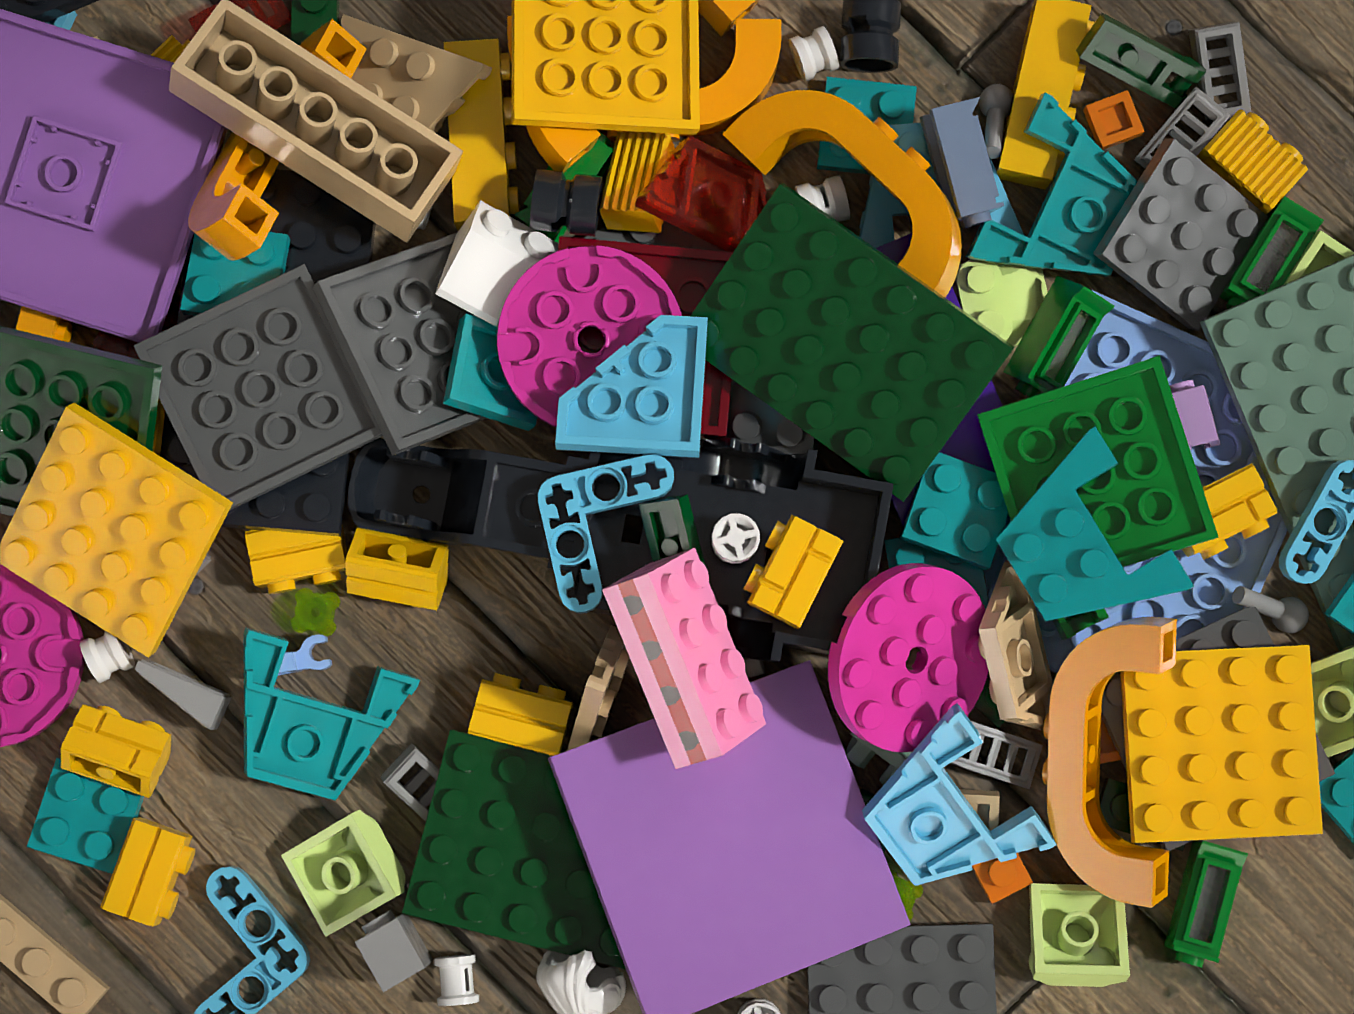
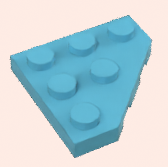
[555,315,708,458]

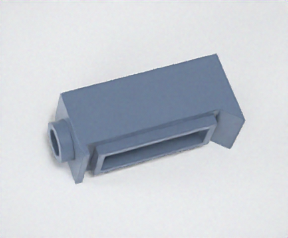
[920,97,1004,228]

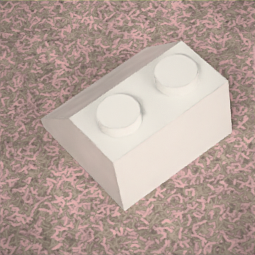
[435,200,559,327]

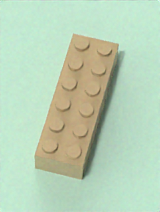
[169,0,463,243]

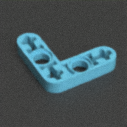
[538,454,674,613]
[1279,460,1354,584]
[194,866,310,1014]

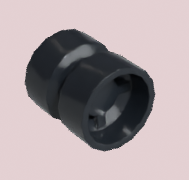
[840,0,901,73]
[530,169,602,237]

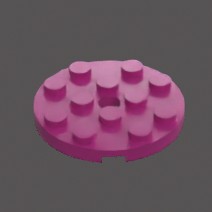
[497,246,682,427]
[828,563,988,753]
[0,564,85,747]

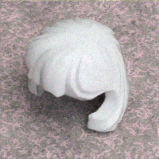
[536,950,626,1014]

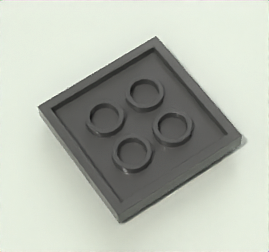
[1093,138,1269,331]

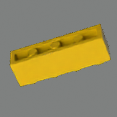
[995,0,1095,190]
[444,39,519,231]

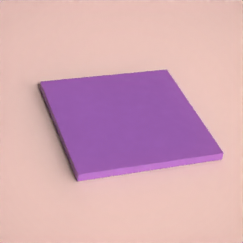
[0,9,228,343]
[548,660,911,1014]

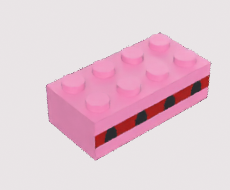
[602,548,766,769]

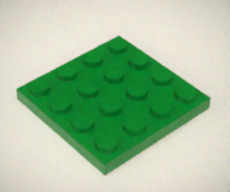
[977,355,1219,567]

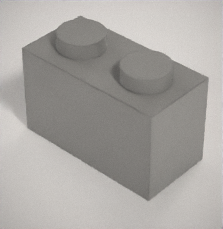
[355,910,433,992]

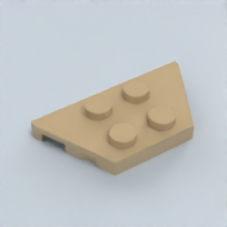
[341,14,492,133]
[979,560,1053,731]
[567,625,630,751]

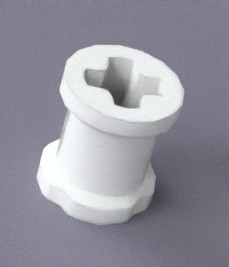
[434,954,480,1006]

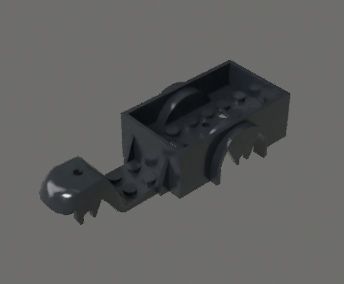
[348,438,894,662]

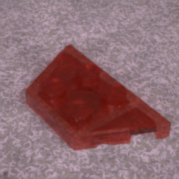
[635,136,767,252]

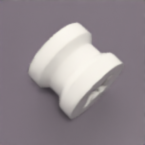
[789,26,839,82]
[711,513,760,564]
[80,631,135,683]

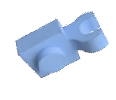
[278,635,332,676]

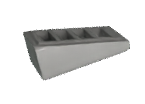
[1188,22,1252,121]
[1134,87,1231,169]
[135,659,232,730]
[950,721,1043,789]
[380,744,440,821]

